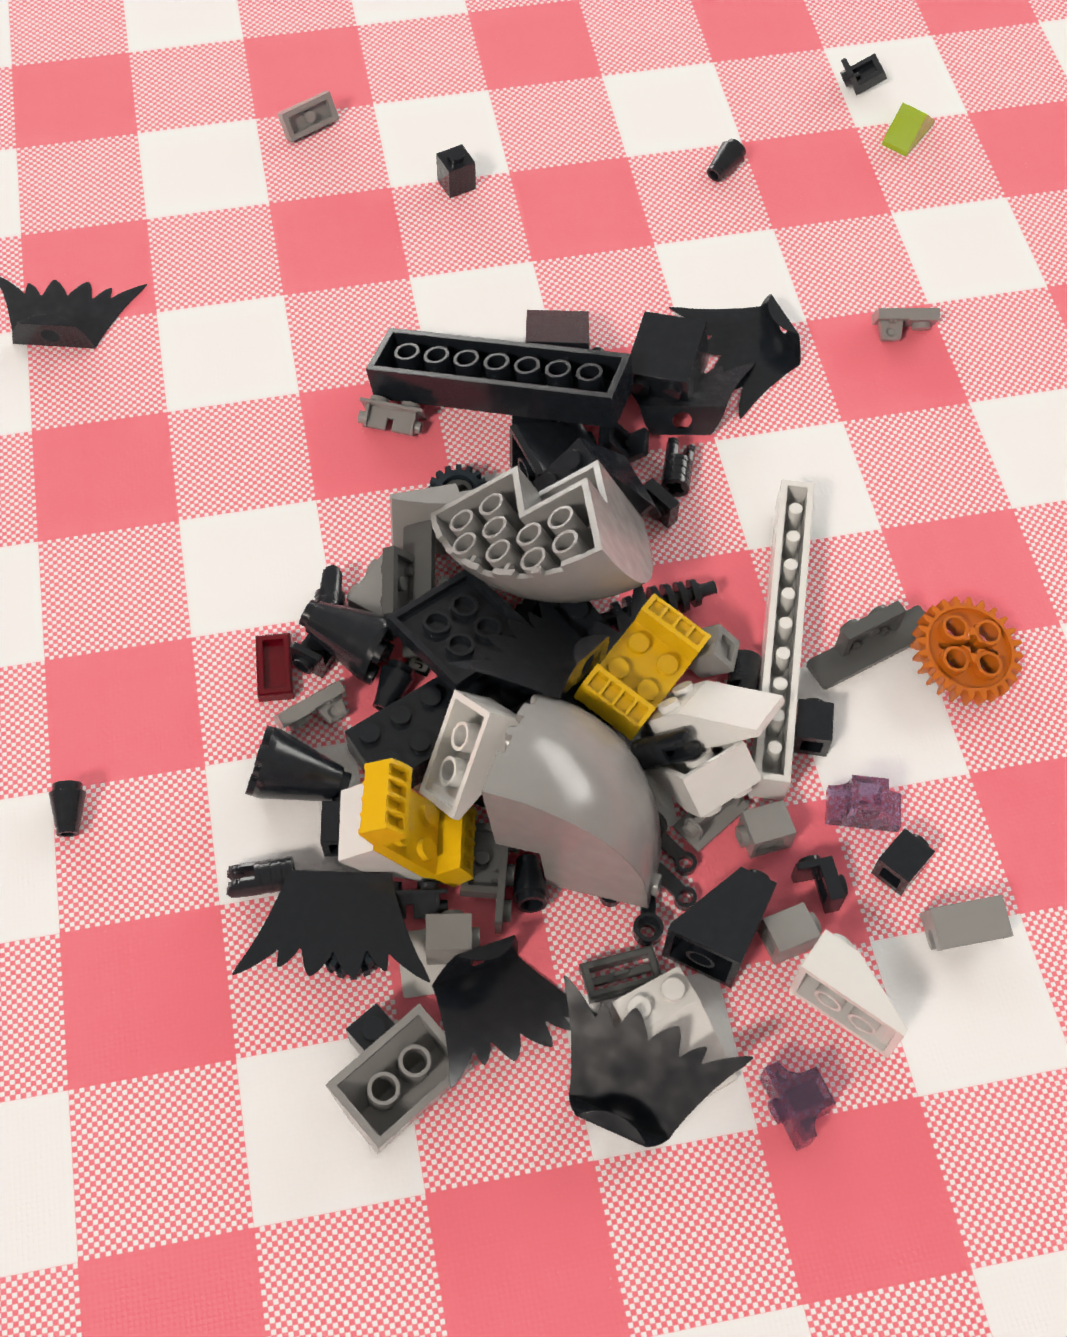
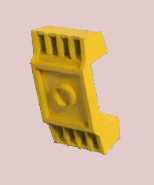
[574,593,711,741]
[358,758,477,887]

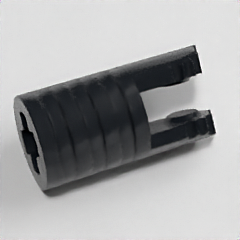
[661,437,695,497]
[314,564,345,606]
[727,649,762,690]
[631,727,704,771]
[226,856,295,898]

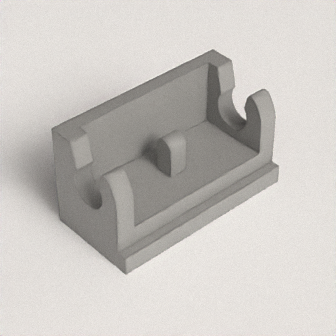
[919,895,1014,951]

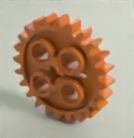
[910,596,1024,706]

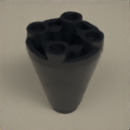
[299,599,397,685]
[245,725,352,801]

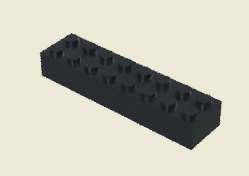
[366,328,634,428]
[345,601,610,789]

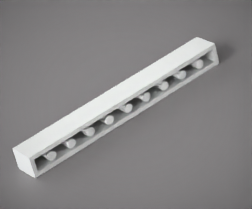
[748,479,815,801]

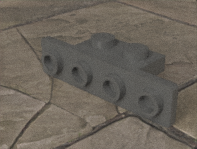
[380,520,435,658]
[806,601,925,690]
[460,822,517,934]

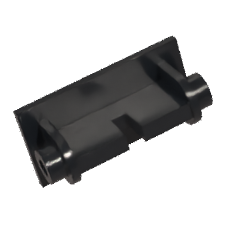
[393,880,448,919]

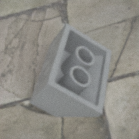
[325,1003,472,1154]

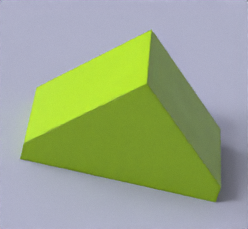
[882,102,935,157]

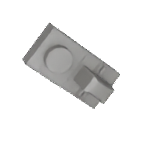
[277,90,340,142]
[871,308,940,342]
[273,680,348,731]

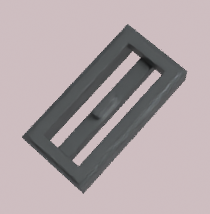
[578,945,662,1004]

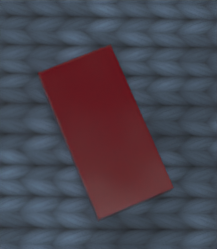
[255,633,294,702]

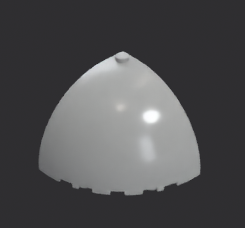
[430,460,653,603]
[482,694,662,908]

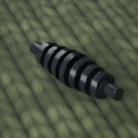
[600,579,717,630]

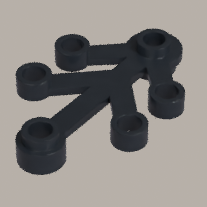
[599,811,697,946]

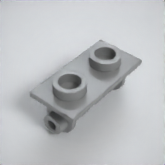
[358,395,427,437]
[673,797,750,852]

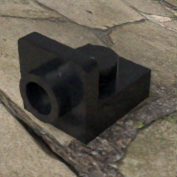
[643,478,680,529]
[290,634,336,678]

